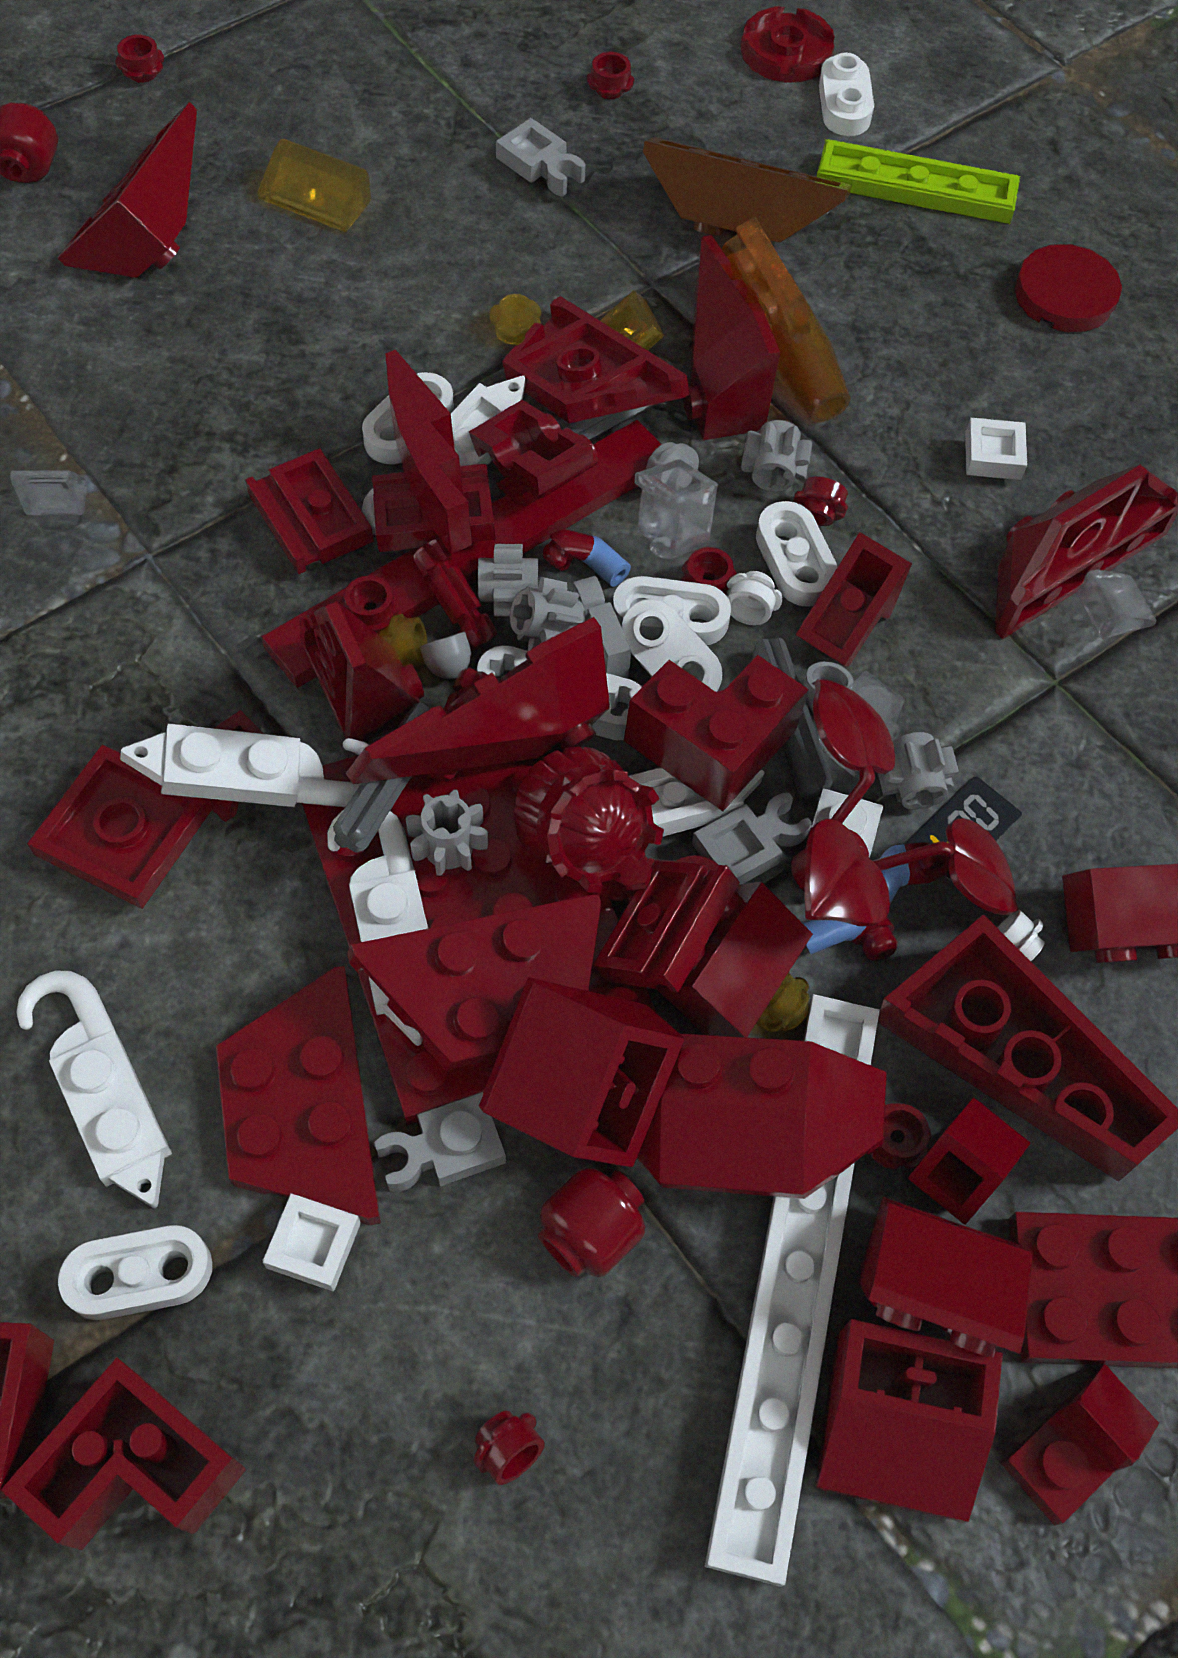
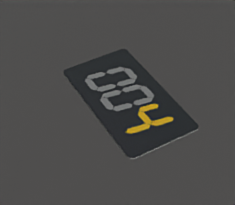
[908,777,1022,881]

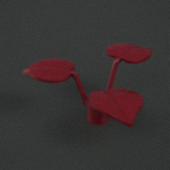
[791,679,1019,927]

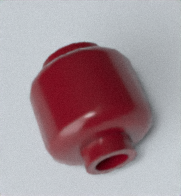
[0,102,58,183]
[538,1168,645,1278]

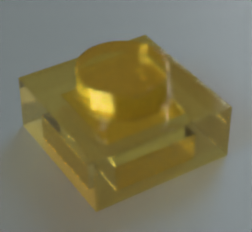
[600,290,665,350]

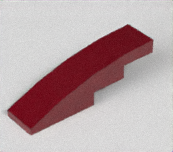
[385,349,472,554]

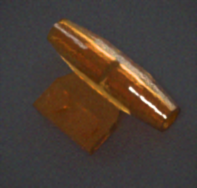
[722,217,851,423]

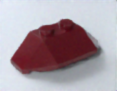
[995,464,1178,640]
[637,1034,887,1199]

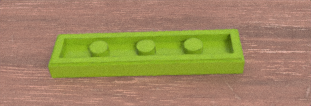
[817,139,1020,224]

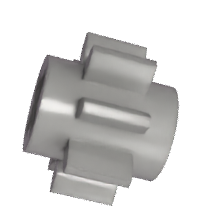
[741,420,812,492]
[478,544,538,617]
[510,577,586,651]
[878,732,960,810]
[406,789,488,876]

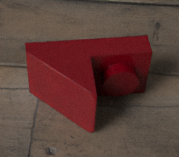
[796,532,912,667]
[1000,1364,1159,1526]

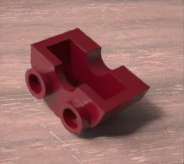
[468,400,599,506]

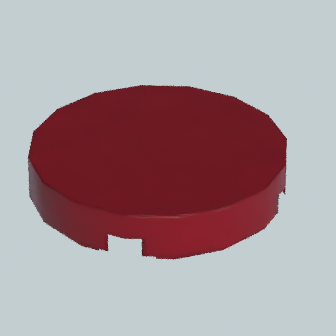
[740,6,835,83]
[1014,244,1122,332]

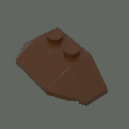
[643,137,852,248]

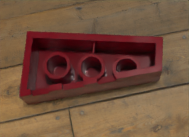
[877,914,1178,1182]

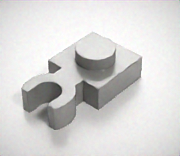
[496,118,585,196]
[573,576,631,679]
[692,793,812,885]
[374,1092,506,1192]

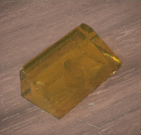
[257,139,371,232]

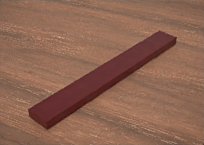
[261,420,662,688]

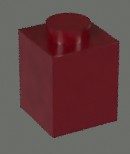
[908,1097,1030,1225]

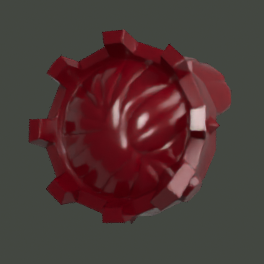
[514,747,664,893]

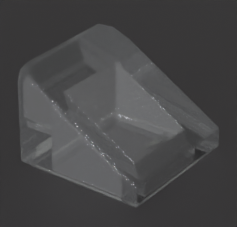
[10,470,87,515]
[1077,569,1157,639]

